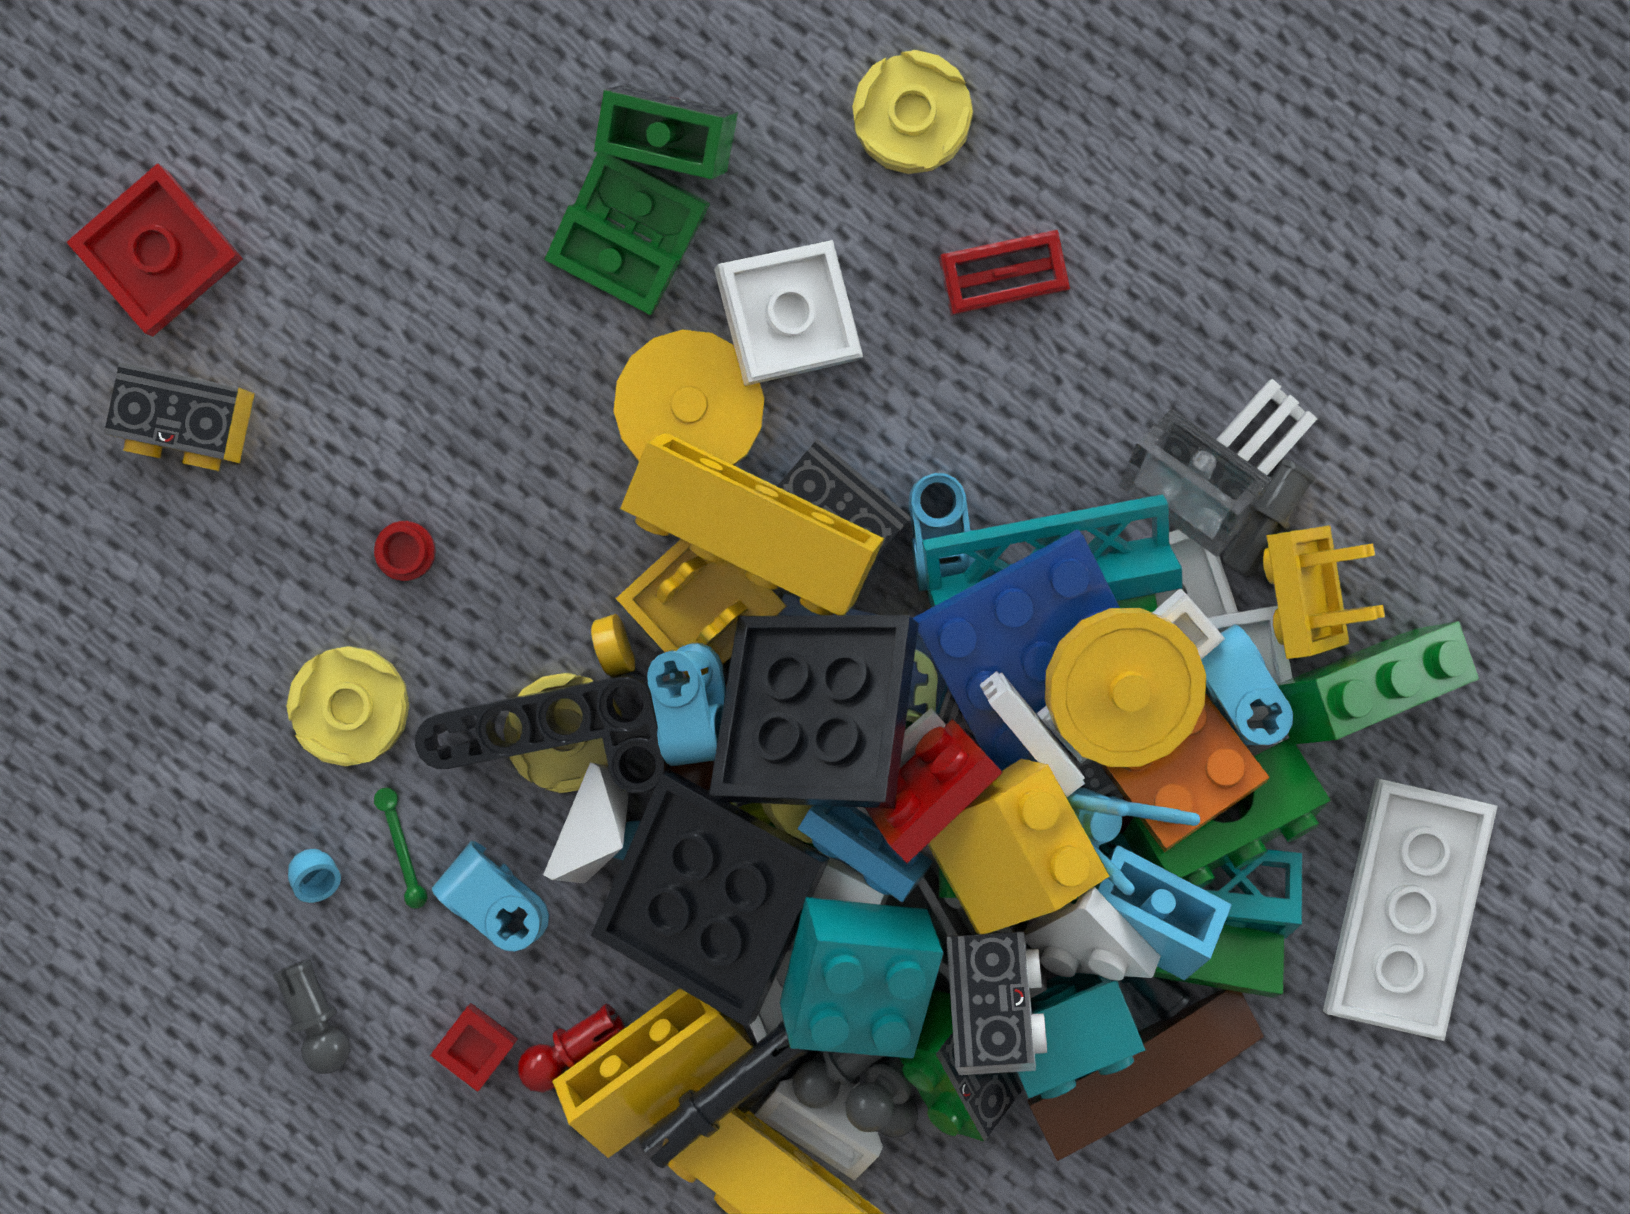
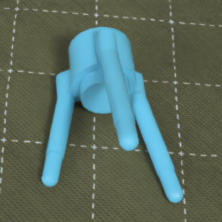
[1065,788,1200,895]

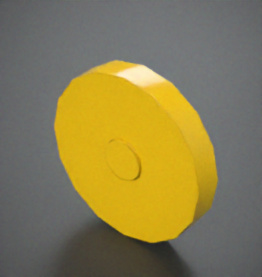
[613,329,765,466]
[1045,608,1206,767]

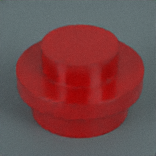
[374,521,436,581]

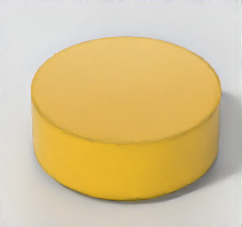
[591,614,635,677]

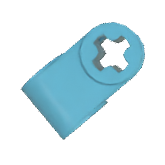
[909,473,975,591]
[1201,624,1293,745]
[647,643,726,766]
[432,841,549,952]

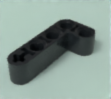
[415,674,670,793]

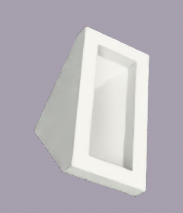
[543,762,629,883]
[755,1079,883,1181]

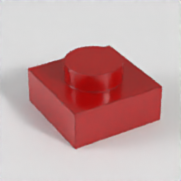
[430,1003,518,1092]

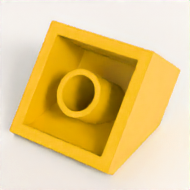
[927,759,1110,935]

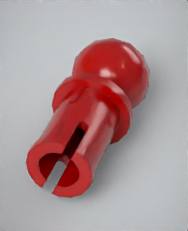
[518,1003,625,1093]

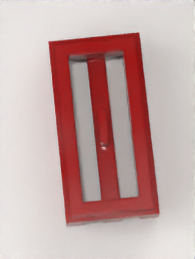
[938,229,1070,316]

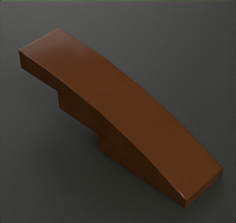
[1027,989,1264,1161]

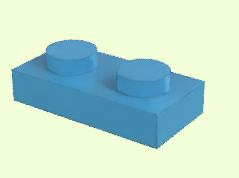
[798,806,933,902]

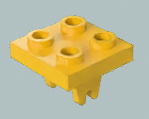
[1263,525,1385,659]
[616,539,787,678]

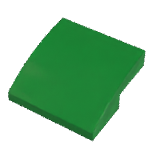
[544,153,711,315]

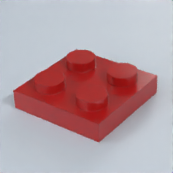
[67,163,243,337]
[864,718,1003,863]

